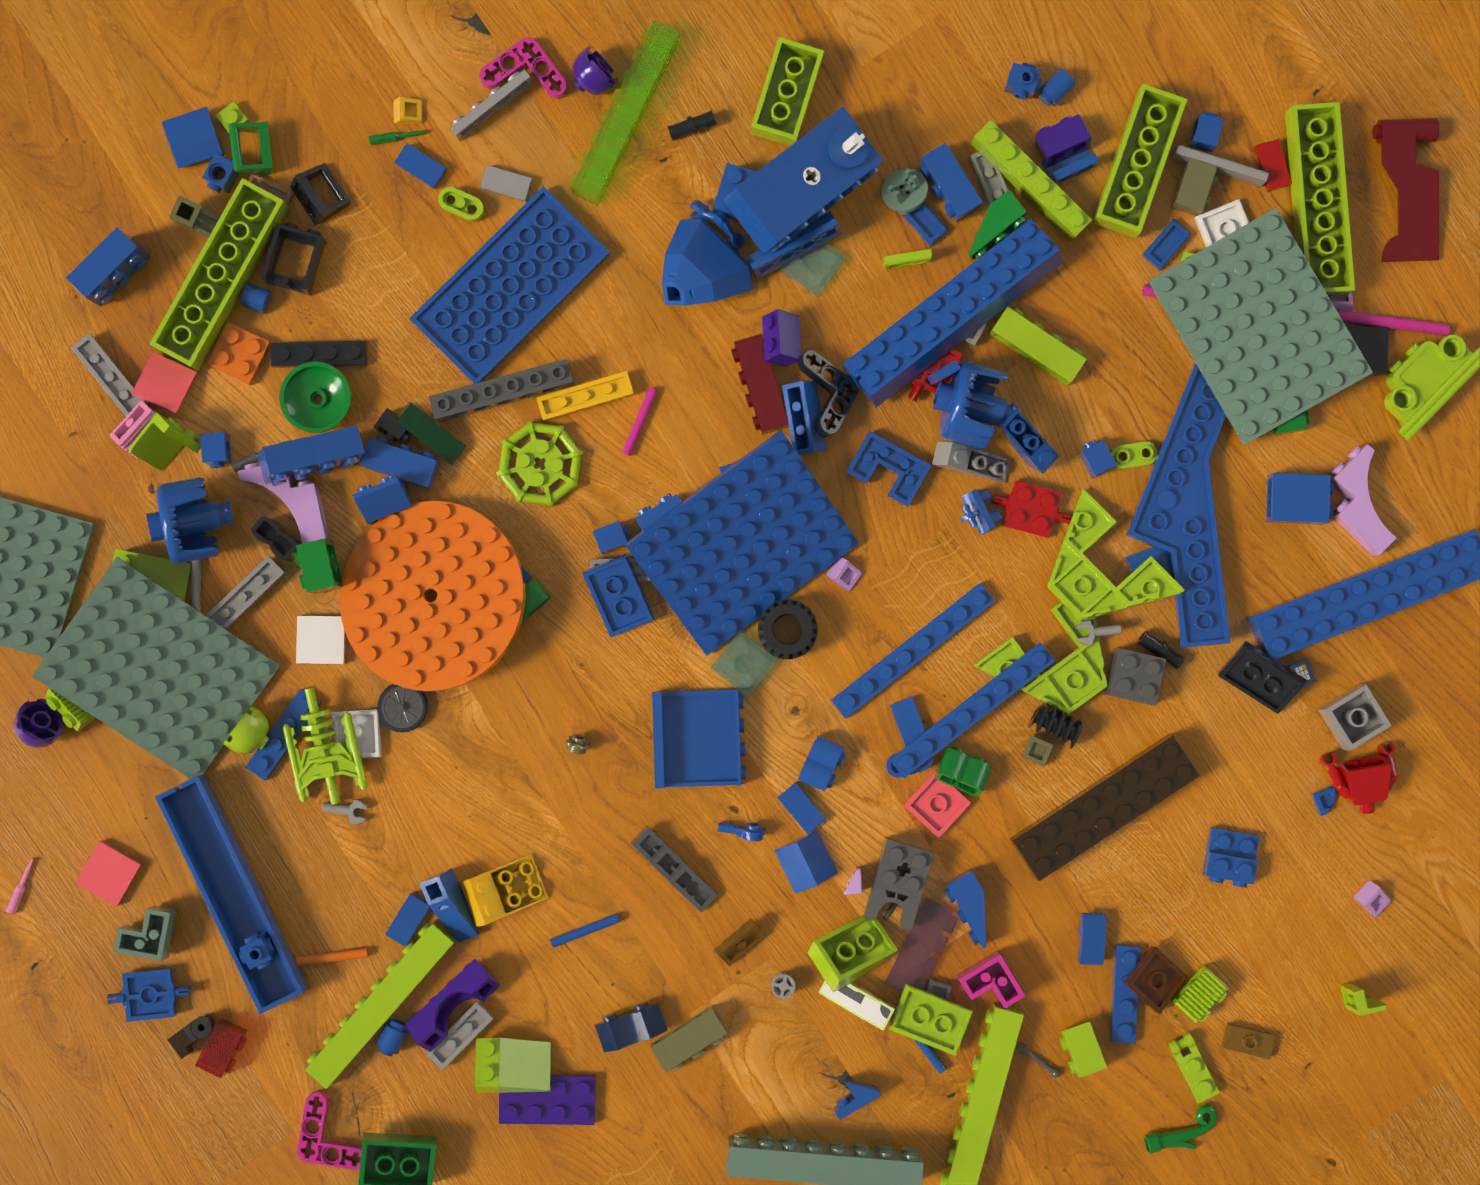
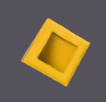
[393,97,422,124]

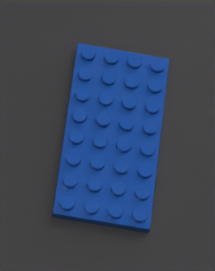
[409,186,610,384]

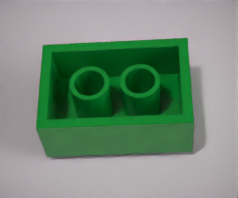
[358,1132,437,1185]

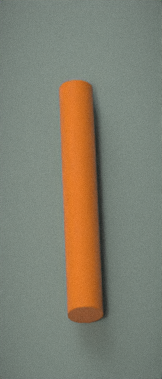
[296,948,369,967]

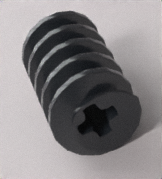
[1028,702,1082,749]

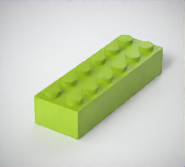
[1091,83,1187,239]

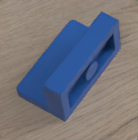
[1041,149,1099,184]

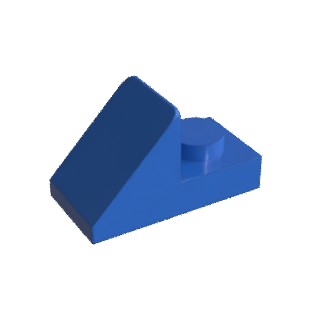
[834,1078,881,1120]

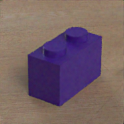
[1035,114,1091,167]
[762,309,802,367]

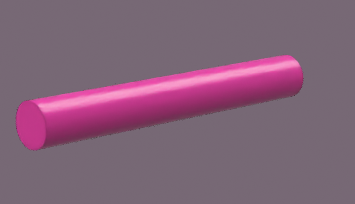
[622,387,658,456]

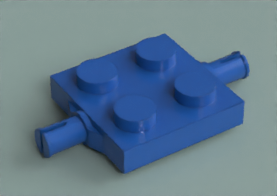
[107,968,191,1022]

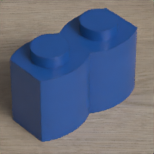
[798,735,846,791]

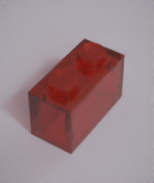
[195,1018,248,1078]

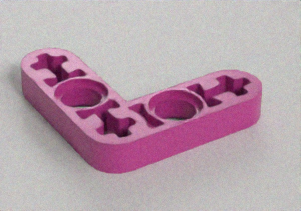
[480,38,567,99]
[297,1090,361,1170]

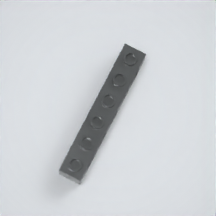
[429,359,575,423]

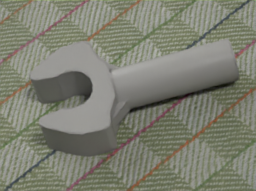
[1075,620,1121,645]
[322,800,369,824]

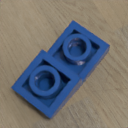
[1077,913,1106,965]

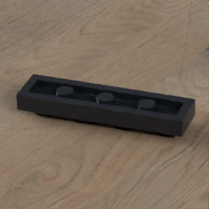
[271,341,367,368]

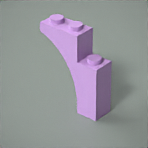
[1331,444,1396,556]
[238,463,330,544]

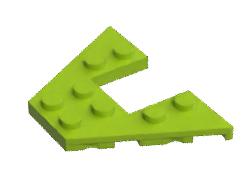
[1047,489,1185,621]
[974,602,1107,714]

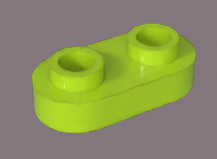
[438,187,484,222]
[1110,441,1158,470]

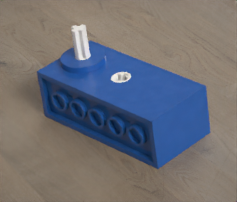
[723,106,884,254]

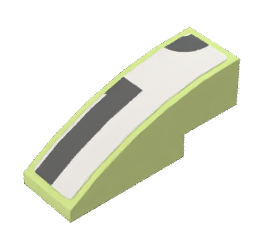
[819,980,895,1031]

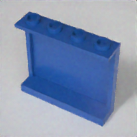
[652,690,746,789]

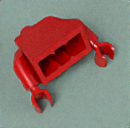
[1320,743,1398,814]

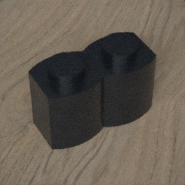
[251,516,301,562]

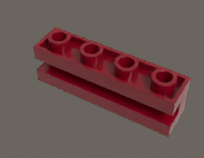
[731,334,789,435]

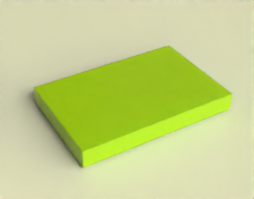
[888,983,973,1056]

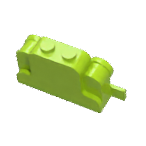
[1384,335,1480,441]

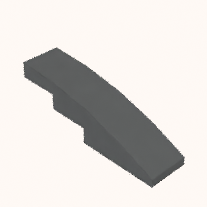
[631,825,718,912]

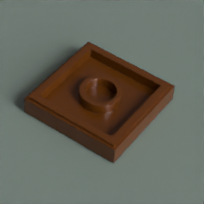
[1123,946,1188,1014]

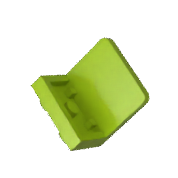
[129,412,201,470]

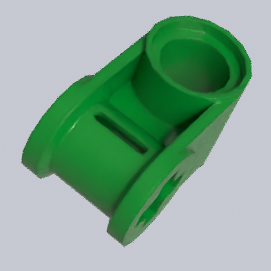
[522,579,551,622]

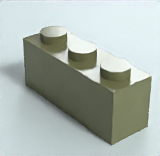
[650,1006,727,1072]

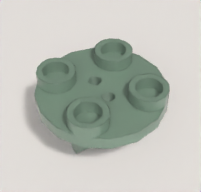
[881,168,929,215]

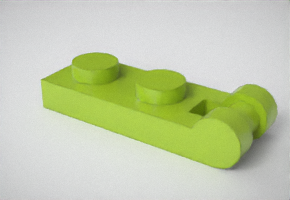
[1167,1032,1220,1104]

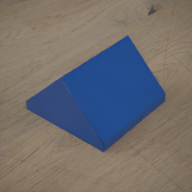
[774,830,838,894]

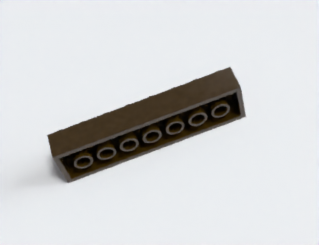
[1009,735,1200,881]

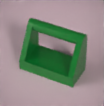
[229,122,273,175]

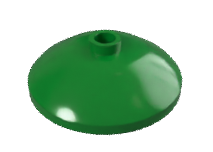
[279,362,352,433]

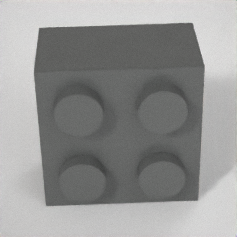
[1104,648,1166,706]

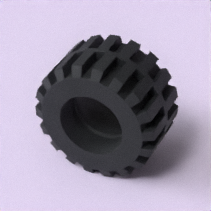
[758,599,818,660]

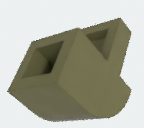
[169,195,220,238]

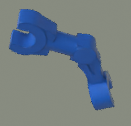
[690,200,746,251]

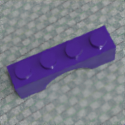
[405,959,501,1052]

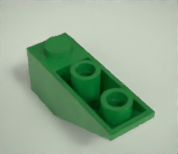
[968,190,1028,260]

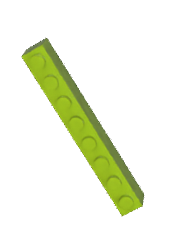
[305,921,457,1089]
[940,1004,1024,1185]

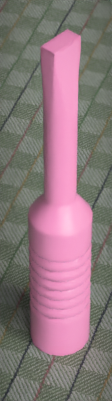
[6,858,34,914]

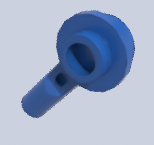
[718,822,766,841]

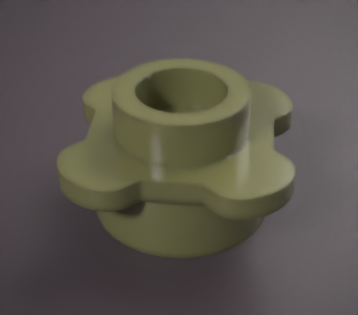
[566,734,591,754]

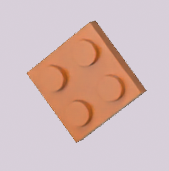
[207,322,271,385]

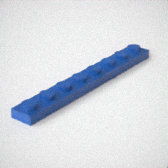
[831,583,995,719]
[889,642,1055,779]

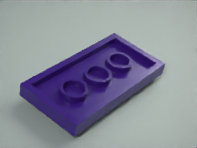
[499,1074,596,1125]

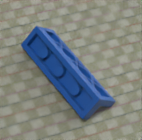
[747,211,842,279]

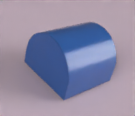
[241,283,273,314]

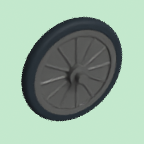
[377,684,428,732]

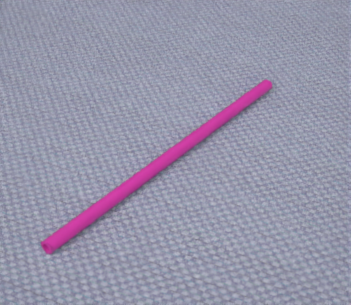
[1142,284,1450,336]

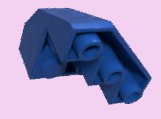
[662,219,754,306]

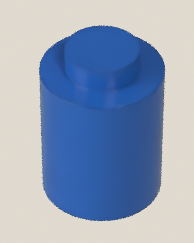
[1039,69,1076,106]

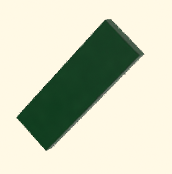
[395,402,466,465]

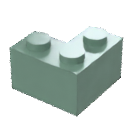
[114,905,178,961]

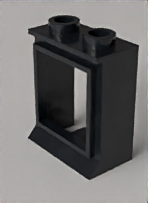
[261,222,327,296]

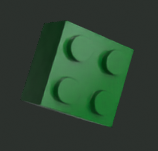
[294,539,342,594]

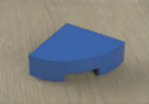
[1311,785,1337,816]

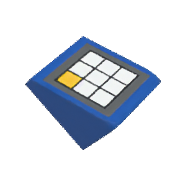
[1286,659,1315,686]

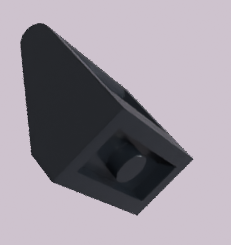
[290,163,351,225]

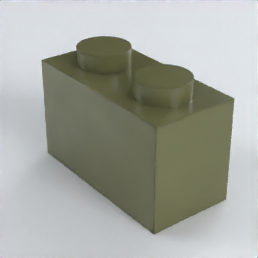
[1171,158,1218,216]

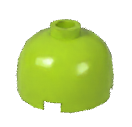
[223,705,270,754]

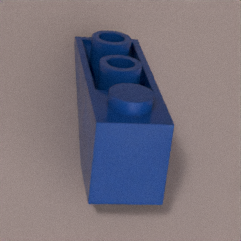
[1000,409,1059,474]
[419,868,479,943]
[945,869,986,948]

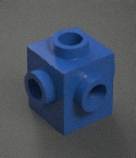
[1004,62,1043,100]
[239,932,277,970]

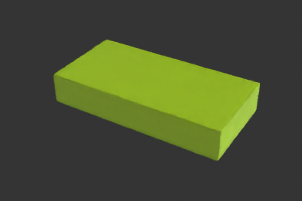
[883,249,932,270]

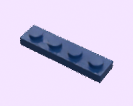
[245,689,322,781]
[1110,945,1141,1044]

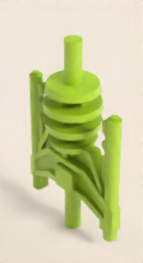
[282,687,368,805]

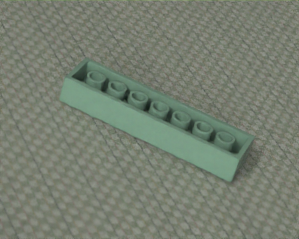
[726,1133,923,1185]

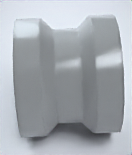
[772,972,795,998]

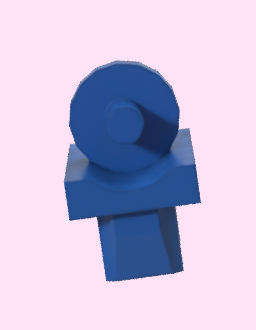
[959,489,1002,535]

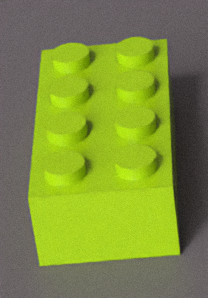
[751,37,824,146]

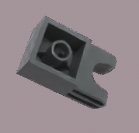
[865,838,933,932]

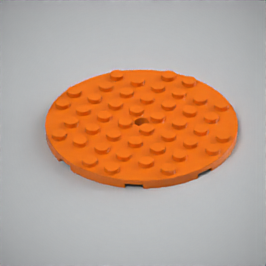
[340,501,526,692]

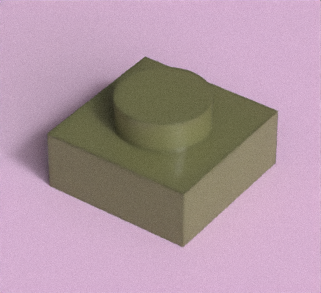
[1021,735,1053,767]

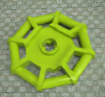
[496,420,584,507]

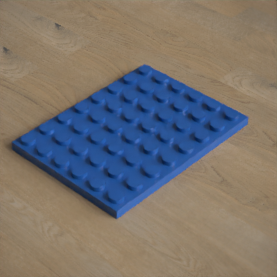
[624,430,859,656]

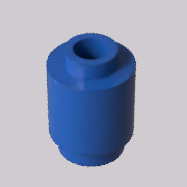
[376,1018,408,1056]

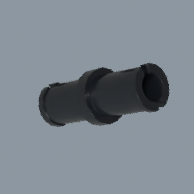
[667,110,717,141]
[1137,631,1186,669]

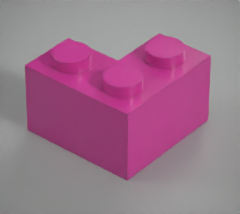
[956,951,1025,1008]

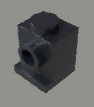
[374,408,413,444]

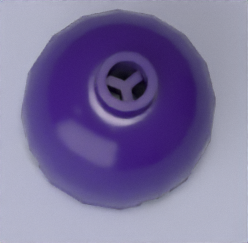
[573,46,619,95]
[14,699,66,748]

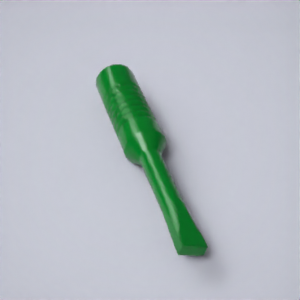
[369,130,426,145]

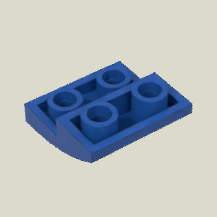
[162,106,224,169]

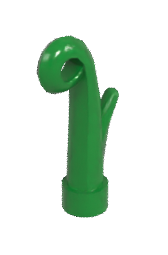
[1143,1105,1218,1154]

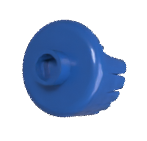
[932,361,1018,449]
[146,477,234,563]

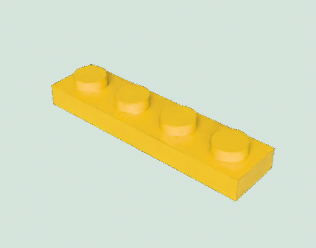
[536,371,634,421]

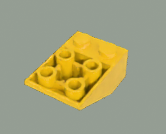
[459,854,548,927]

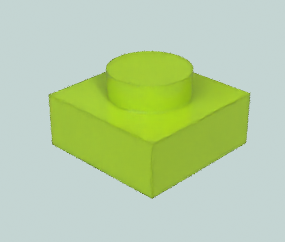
[215,101,250,134]

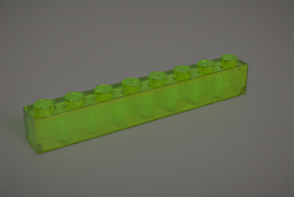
[569,20,680,206]

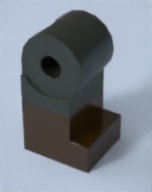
[167,1015,216,1059]

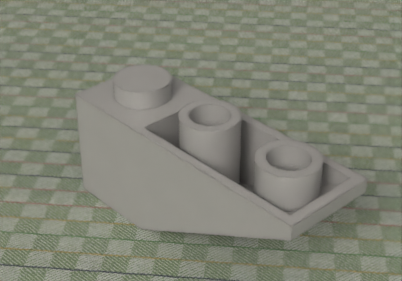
[932,442,1010,483]

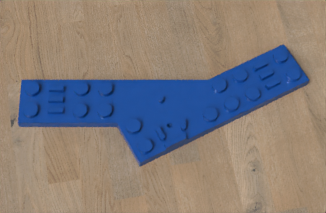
[1126,363,1230,648]

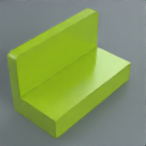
[1340,983,1387,1016]

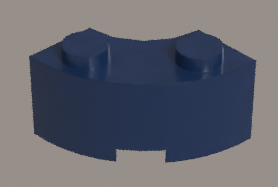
[595,1001,668,1052]

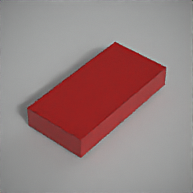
[1254,139,1292,192]

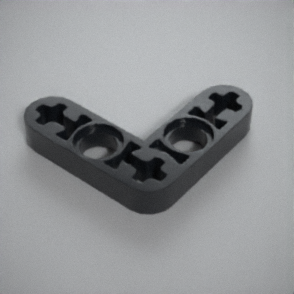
[797,350,858,438]

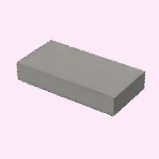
[480,165,532,202]

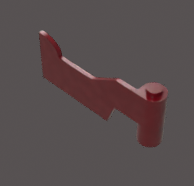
[1372,118,1440,262]

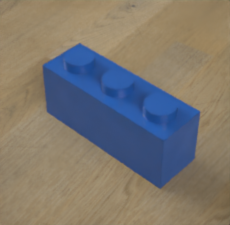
[919,143,983,222]
[782,381,827,456]
[360,436,440,489]

